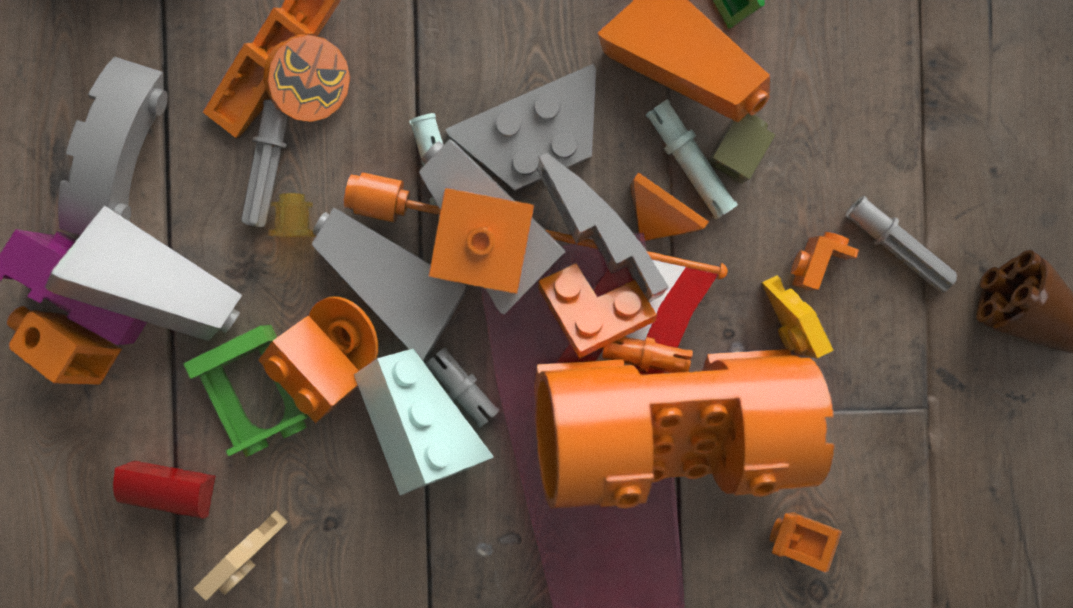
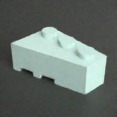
[354,349,494,495]

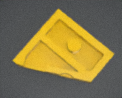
[761,275,834,358]

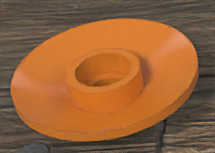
[309,296,378,371]

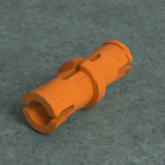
[602,337,693,373]

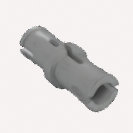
[425,347,500,428]

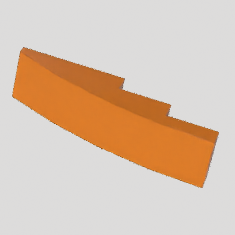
[203,0,341,138]

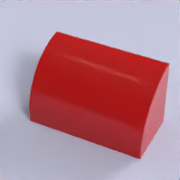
[113,460,216,519]

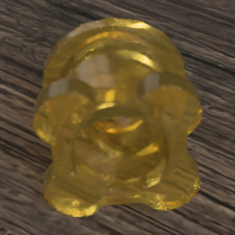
[268,193,316,237]

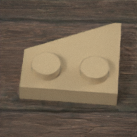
[193,510,288,601]

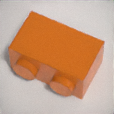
[258,315,359,423]

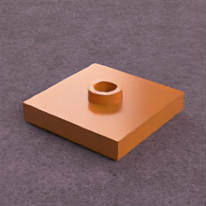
[429,188,534,294]

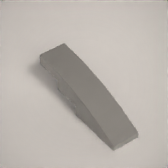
[537,153,669,303]

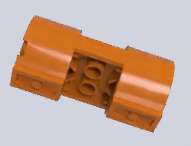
[534,349,834,509]

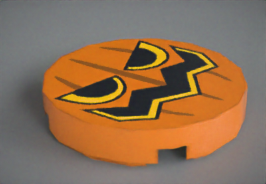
[263,34,350,122]

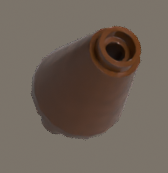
[976,250,1073,353]

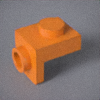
[791,232,859,291]
[770,512,842,573]

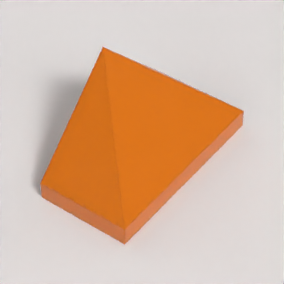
[630,172,709,242]

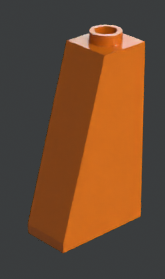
[598,0,770,122]

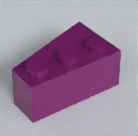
[0,229,147,345]

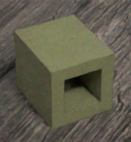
[708,113,776,184]

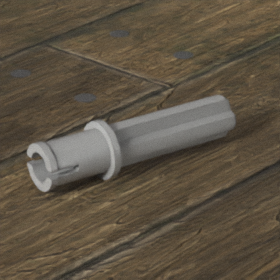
[241,100,288,227]
[845,195,957,292]

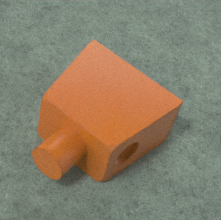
[7,306,122,385]

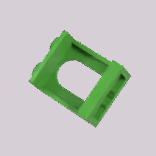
[183,325,309,457]

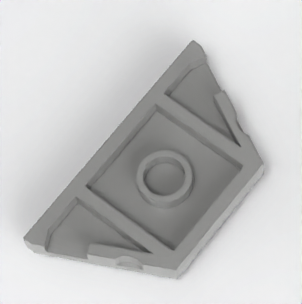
[446,64,596,192]

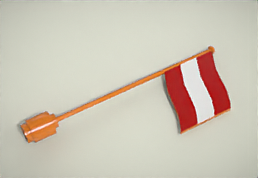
[344,172,728,375]

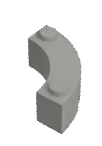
[58,57,168,235]

